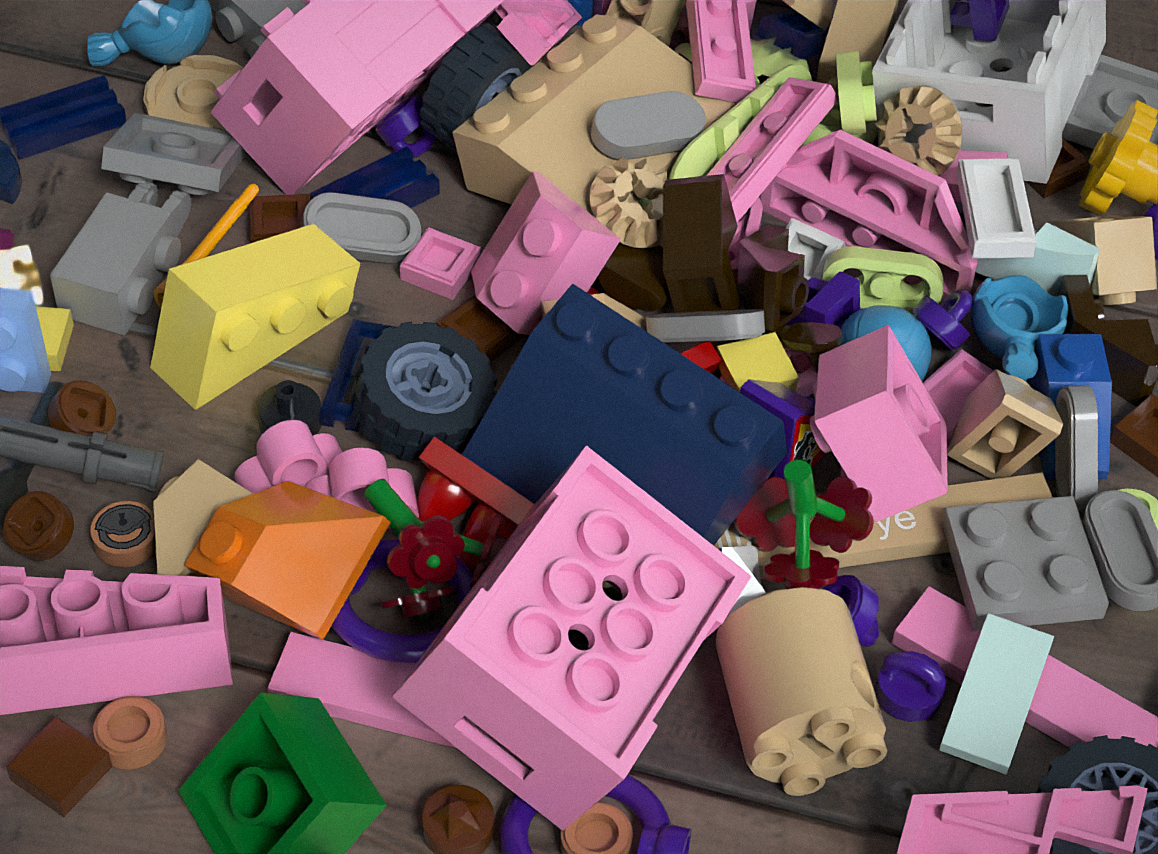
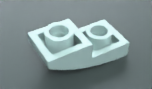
[967,222,1100,296]
[939,613,1054,775]

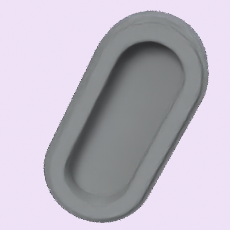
[590,91,706,160]
[300,193,421,263]
[646,309,765,342]
[1055,385,1098,514]
[1082,490,1158,611]

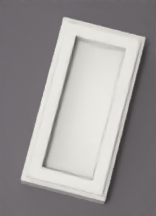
[956,158,1037,259]

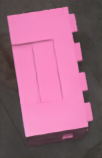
[210,0,503,195]
[392,446,752,831]

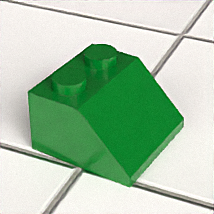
[178,692,387,854]

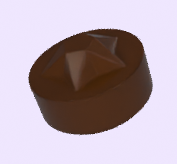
[47,380,116,437]
[3,491,74,561]
[422,785,494,854]

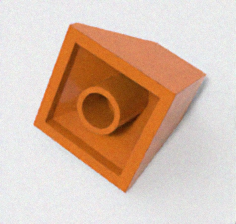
[184,481,391,640]

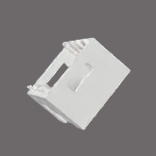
[872,0,1106,184]

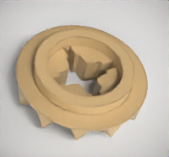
[874,86,962,176]
[589,157,667,248]

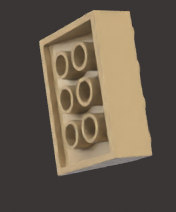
[452,14,737,216]

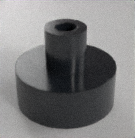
[257,380,322,436]

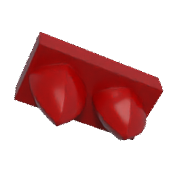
[417,437,535,571]

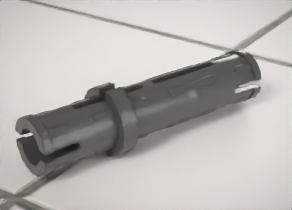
[0,416,164,492]

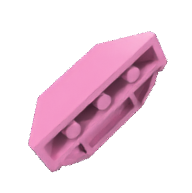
[760,130,978,300]

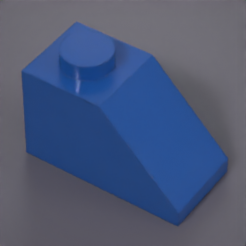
[1026,334,1112,479]

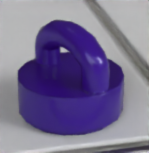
[375,95,436,158]
[911,290,973,351]
[822,575,879,647]
[875,651,947,722]

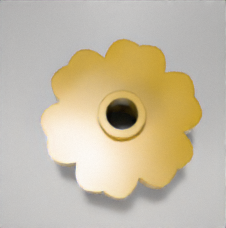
[1078,100,1158,216]

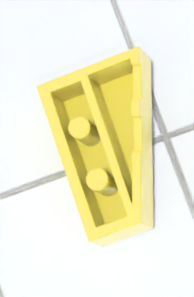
[150,224,360,410]

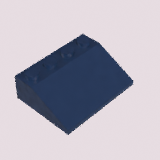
[462,283,788,546]

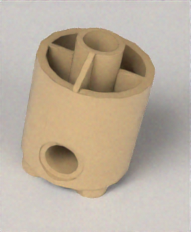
[715,587,887,796]

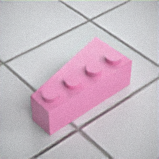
[0,566,233,715]

